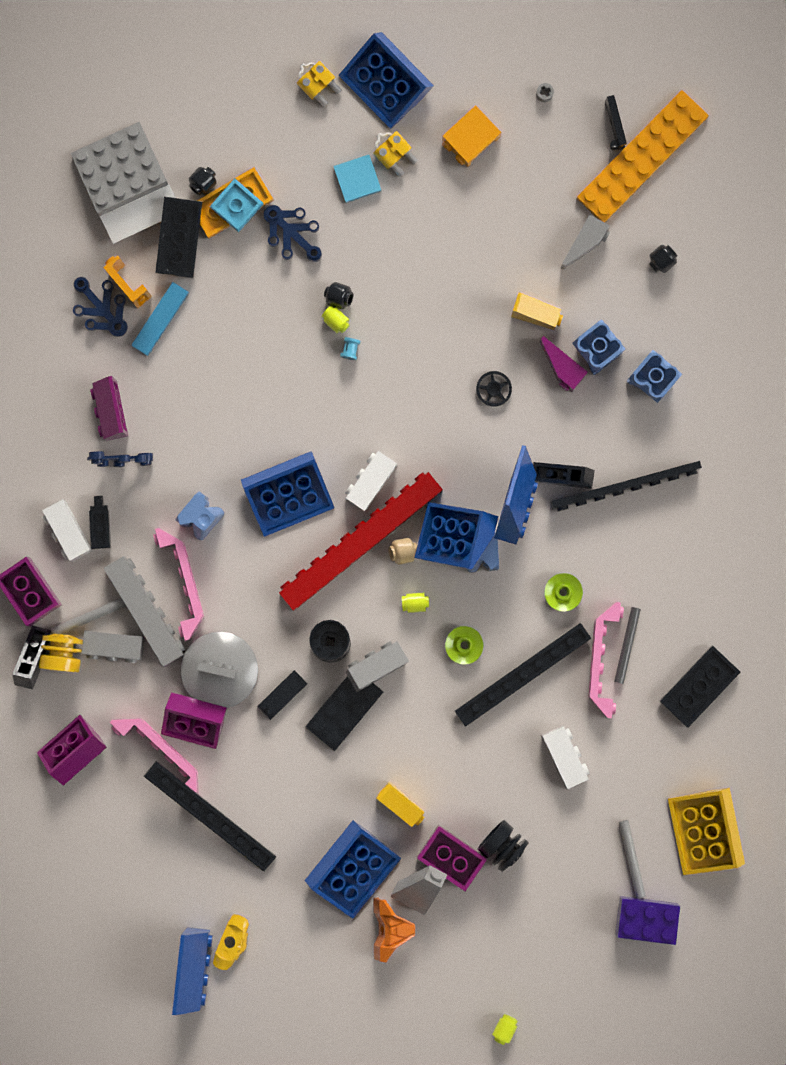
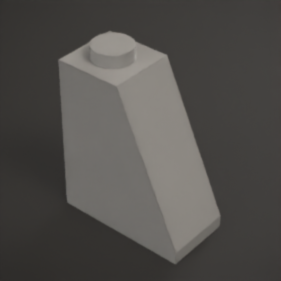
[391,866,447,915]

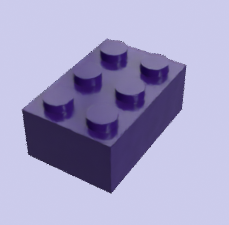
[615,896,680,945]

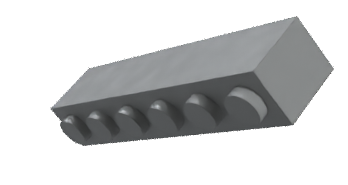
[104,556,186,667]

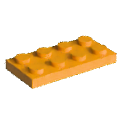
[197,167,274,239]

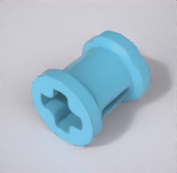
[340,337,361,360]

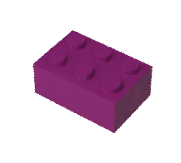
[0,557,62,627]
[417,824,487,892]

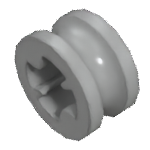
[536,83,554,102]

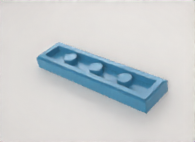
[131,282,189,356]

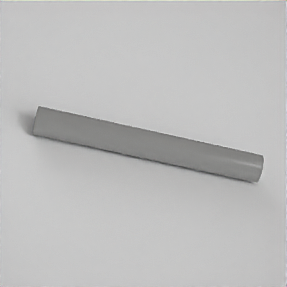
[52,598,126,634]
[619,820,646,898]

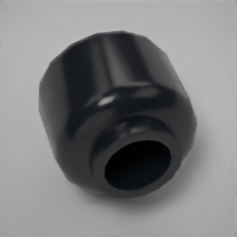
[189,167,217,195]
[649,245,678,273]
[324,282,354,309]

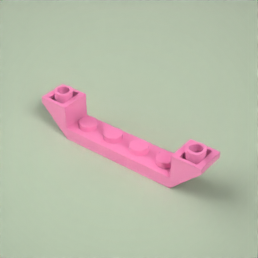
[153,528,204,641]
[588,602,624,718]
[110,718,199,794]

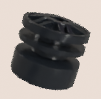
[309,620,351,663]
[477,820,529,872]

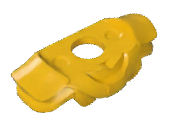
[213,914,249,970]

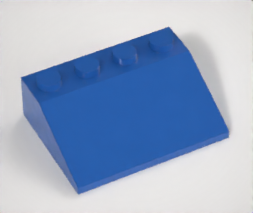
[338,32,434,129]
[494,445,538,545]
[241,451,335,537]
[414,502,499,569]
[304,820,401,919]
[172,927,213,1015]

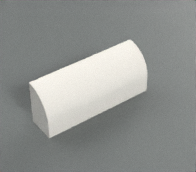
[100,185,176,244]

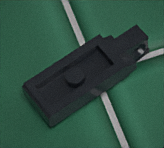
[89,496,111,549]

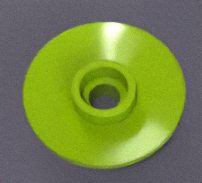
[544,573,583,612]
[445,626,484,665]

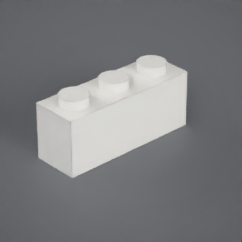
[345,451,397,512]
[42,499,93,562]
[542,726,590,789]

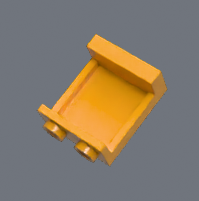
[442,105,502,167]
[103,255,152,309]

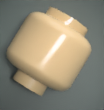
[388,538,417,565]

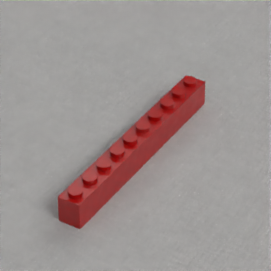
[279,472,443,611]

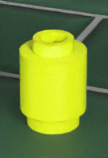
[321,306,350,333]
[402,592,429,613]
[492,1014,518,1045]

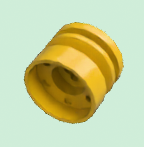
[39,634,83,672]

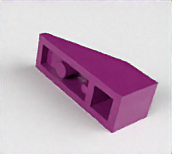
[540,336,588,392]

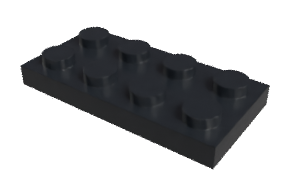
[155,196,202,278]
[659,645,741,728]
[305,676,384,751]

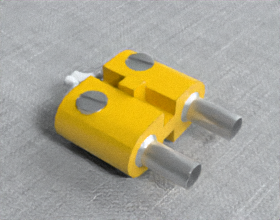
[297,61,342,107]
[373,131,418,177]

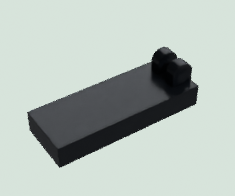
[605,95,627,150]
[257,670,308,720]

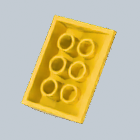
[668,787,745,875]

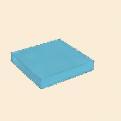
[334,155,382,203]
[210,178,264,232]

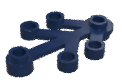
[264,205,322,262]
[73,277,128,337]
[87,451,153,467]

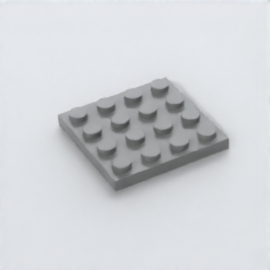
[71,122,169,216]

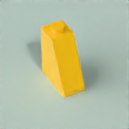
[511,292,563,330]
[376,781,425,827]

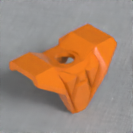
[373,897,415,963]

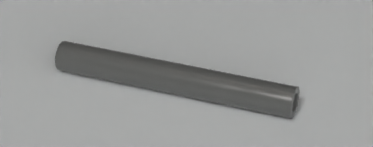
[614,607,641,684]

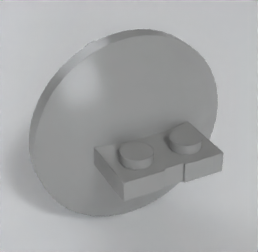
[181,632,258,708]

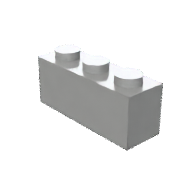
[82,631,144,663]
[345,641,409,692]

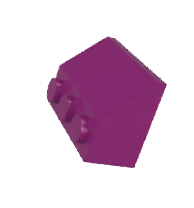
[90,376,128,441]
[161,692,227,749]
[37,715,107,786]

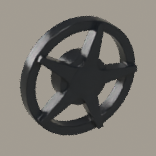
[476,371,512,407]

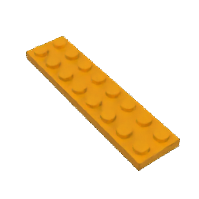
[576,90,709,223]

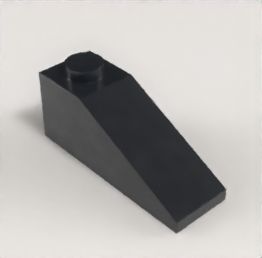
[533,462,595,489]
[12,625,51,690]

